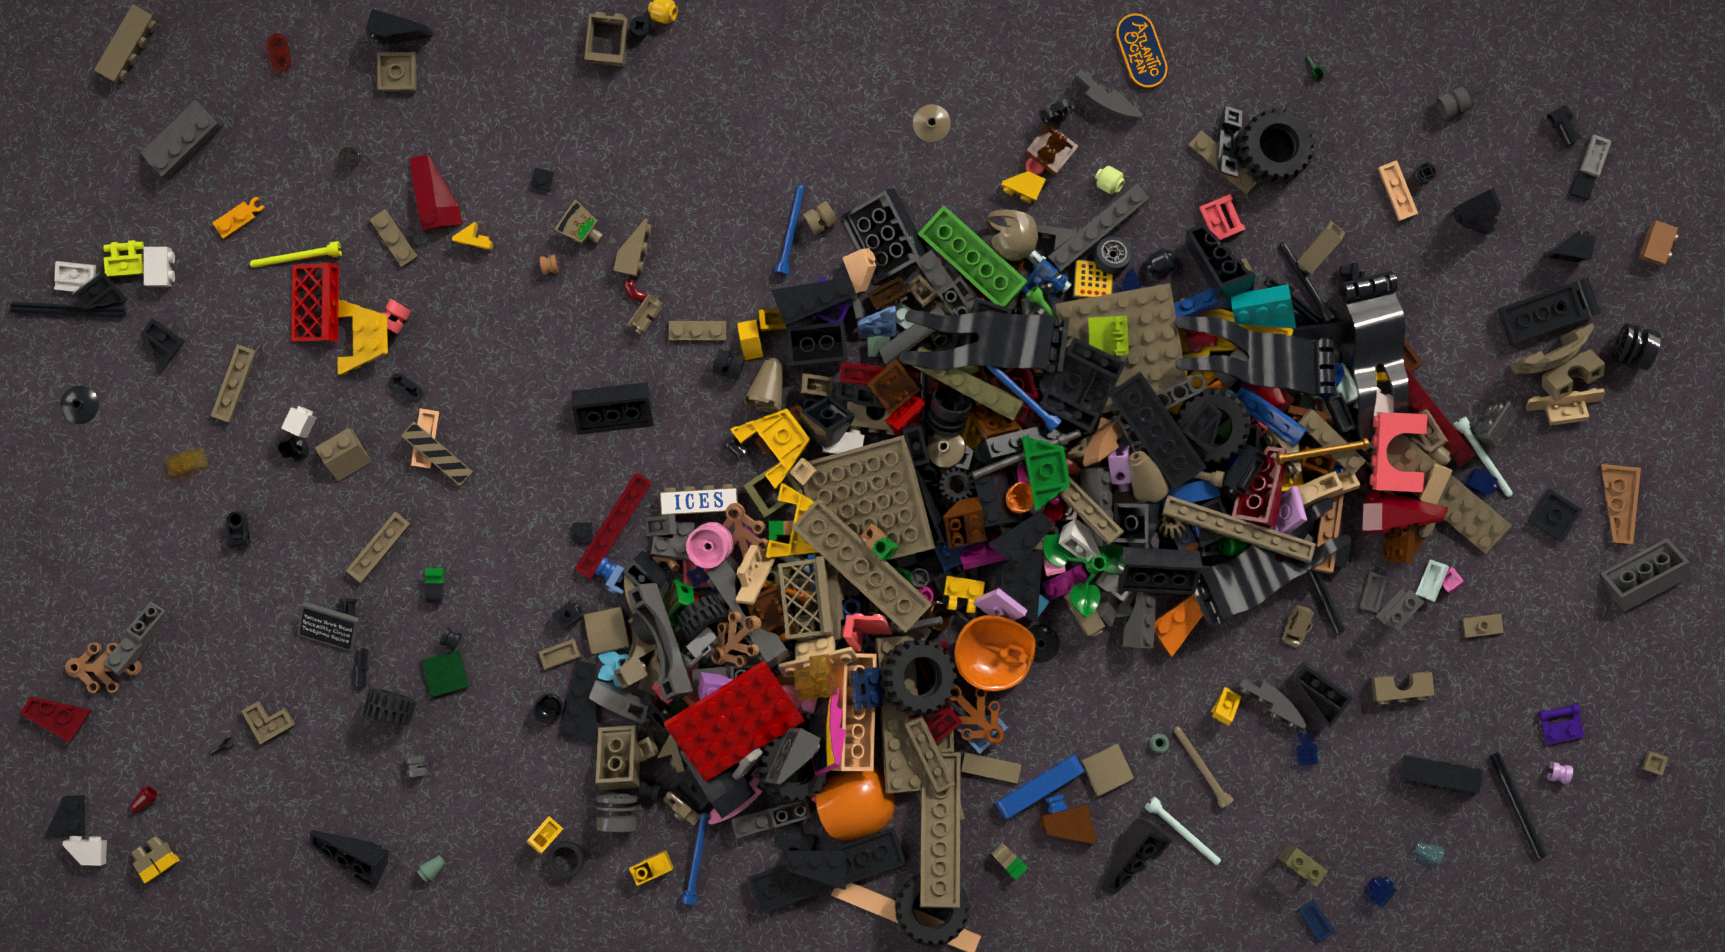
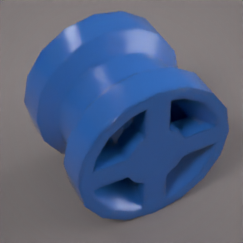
[595,558,617,581]
[1045,793,1067,813]

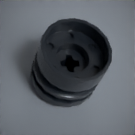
[1612,323,1661,371]
[926,385,973,437]

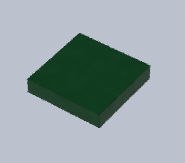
[421,650,469,697]

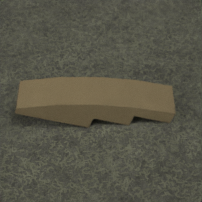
[821,563,845,640]

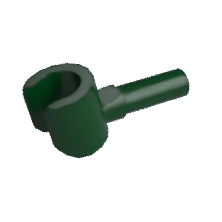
[1305,55,1324,82]

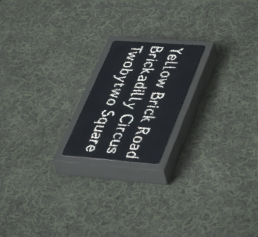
[297,602,359,652]

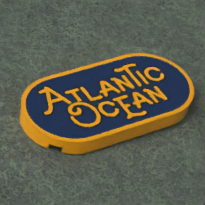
[1116,14,1167,88]

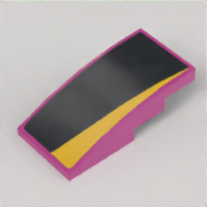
[810,687,846,776]

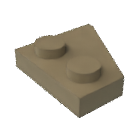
[1405,410,1448,452]

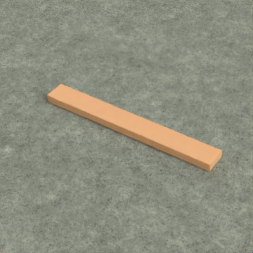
[831,883,981,952]

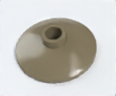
[913,104,951,142]
[927,433,965,468]

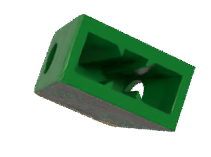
[662,579,695,628]

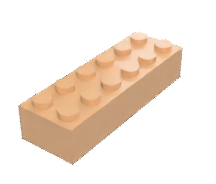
[830,653,876,771]

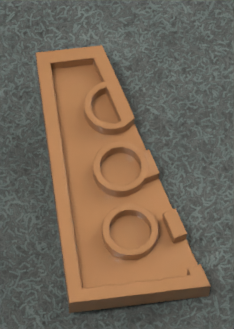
[1601,464,1641,544]

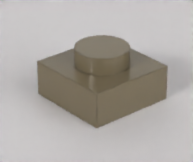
[638,736,659,762]
[1642,751,1668,775]

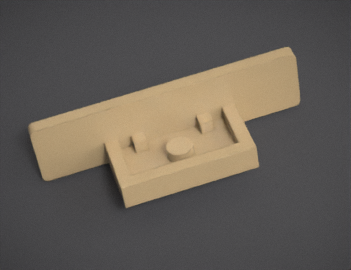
[1526,388,1605,426]
[736,545,776,605]
[778,635,857,677]

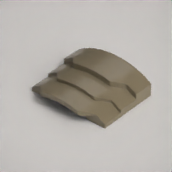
[1509,323,1594,375]

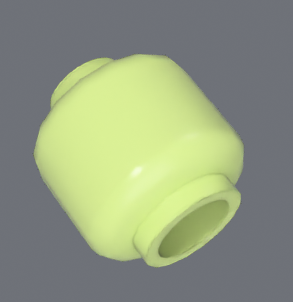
[1095,166,1125,194]

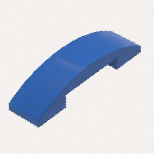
[1145,480,1220,508]

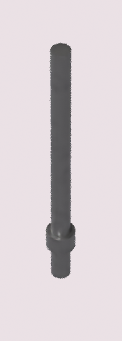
[972,429,1081,479]

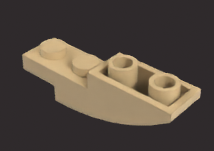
[1298,471,1360,510]

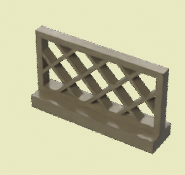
[778,556,834,640]

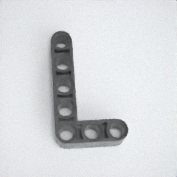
[1118,373,1206,459]

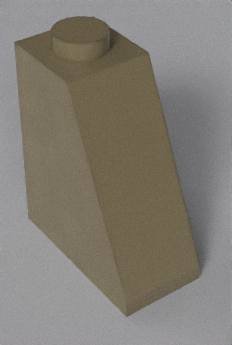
[1297,221,1345,274]

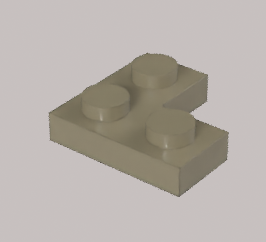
[241,701,295,744]

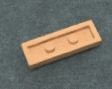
[1378,160,1418,221]
[411,409,439,468]

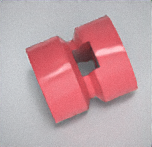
[382,298,412,334]

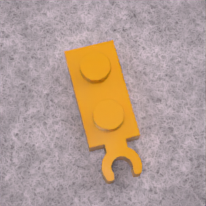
[213,197,265,239]

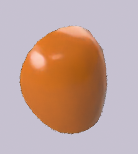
[955,615,1036,691]
[816,766,895,841]

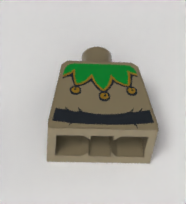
[554,200,603,245]

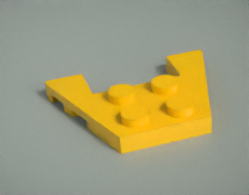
[338,300,388,375]
[730,409,811,489]
[766,483,818,558]

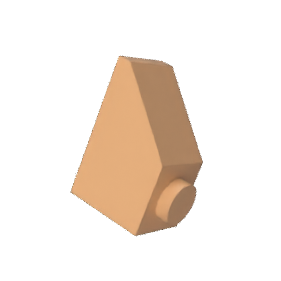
[842,248,876,293]

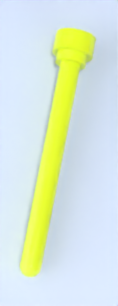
[250,241,342,268]

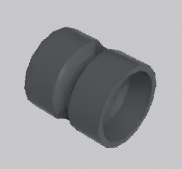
[1436,87,1472,120]

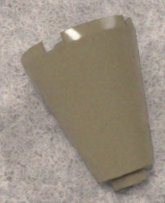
[744,358,783,413]
[1128,451,1171,503]

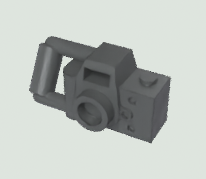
[682,627,720,668]

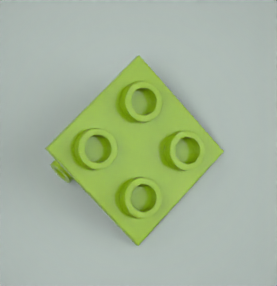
[1088,316,1129,355]

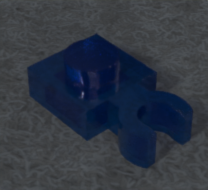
[1296,731,1318,765]

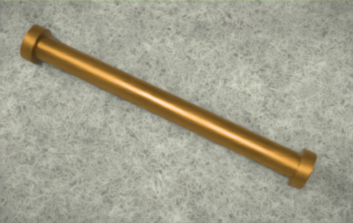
[1276,438,1369,465]

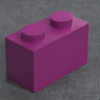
[1041,564,1088,600]

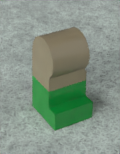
[991,843,1028,880]

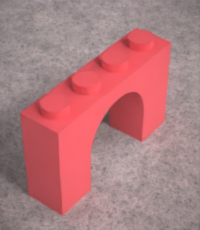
[1370,412,1427,492]

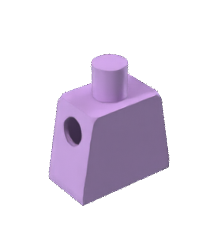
[1108,443,1131,492]

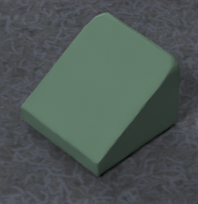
[867,336,890,357]

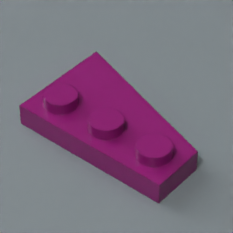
[959,534,1007,570]

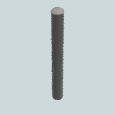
[870,616,943,638]

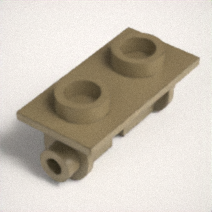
[627,294,663,335]

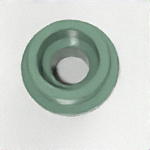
[1150,733,1169,753]

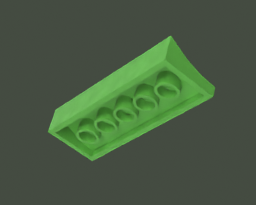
[918,205,1028,308]

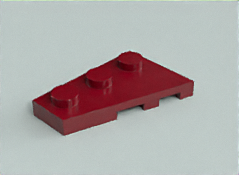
[20,697,92,743]

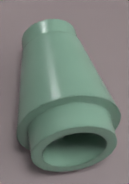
[417,855,446,883]

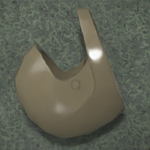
[986,210,1038,261]

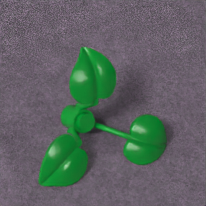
[1043,534,1125,617]

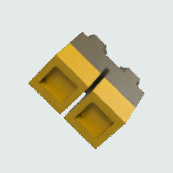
[131,836,180,883]

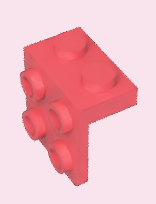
[842,613,893,651]

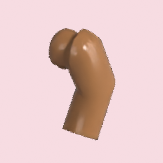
[652,557,680,571]

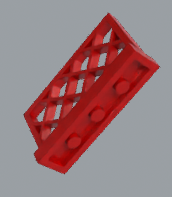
[291,263,339,342]

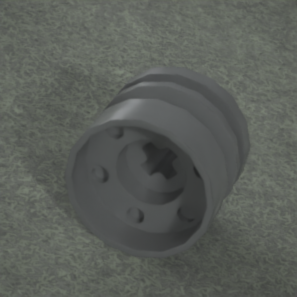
[596,793,637,832]

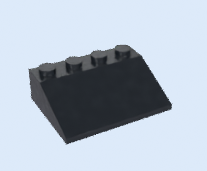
[840,188,927,284]

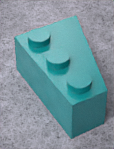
[1231,284,1296,328]

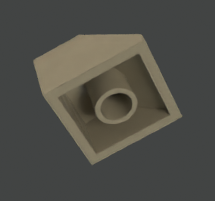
[315,428,372,481]

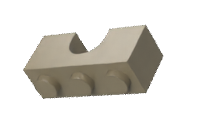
[1542,349,1605,401]
[847,402,896,436]
[1371,671,1434,704]

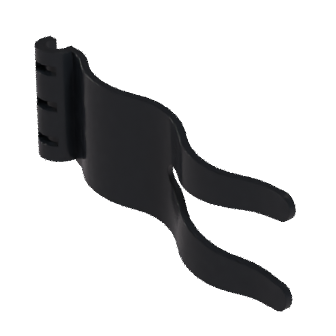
[1340,271,1409,444]
[899,310,1070,374]
[1174,316,1336,397]
[1194,498,1351,627]

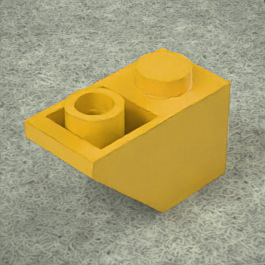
[1000,171,1046,203]
[629,850,674,886]

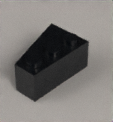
[1292,660,1353,729]

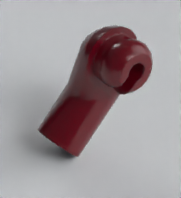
[623,278,648,302]

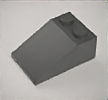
[764,728,821,785]

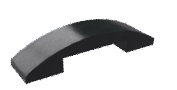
[1216,106,1243,178]

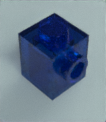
[1465,468,1498,497]
[1364,876,1397,908]

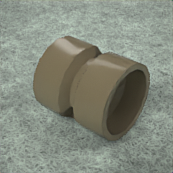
[803,201,838,236]

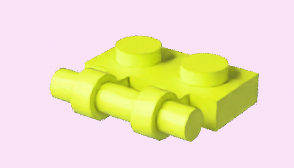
[103,240,144,277]

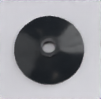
[60,386,99,424]
[1028,624,1060,663]

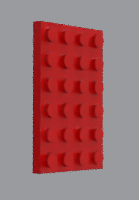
[664,661,805,782]

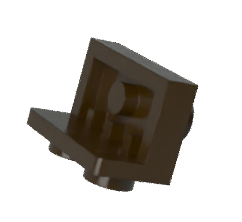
[867,276,912,312]

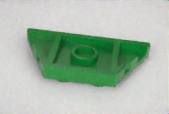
[1021,436,1070,510]

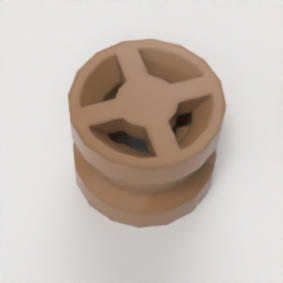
[540,255,559,276]

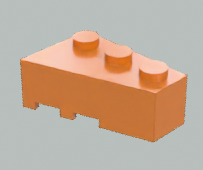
[1154,595,1205,657]

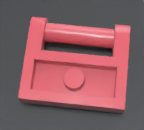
[1199,194,1245,240]

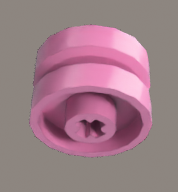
[686,522,733,568]

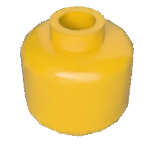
[648,0,678,24]

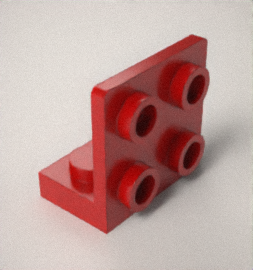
[885,396,929,437]

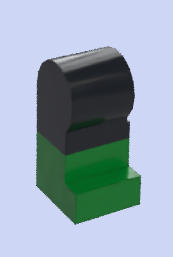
[425,568,446,604]

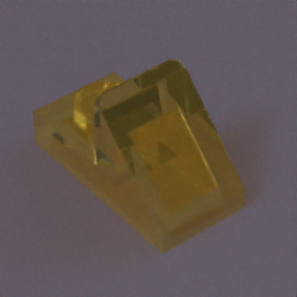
[165,448,208,477]

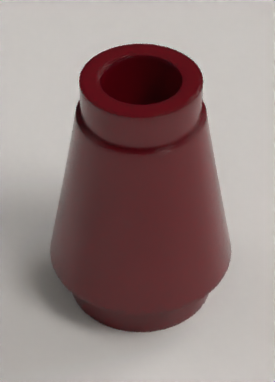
[129,786,158,814]

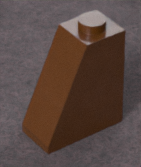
[1039,804,1097,844]

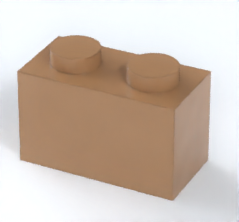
[1638,220,1678,266]

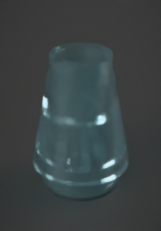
[1414,842,1445,864]

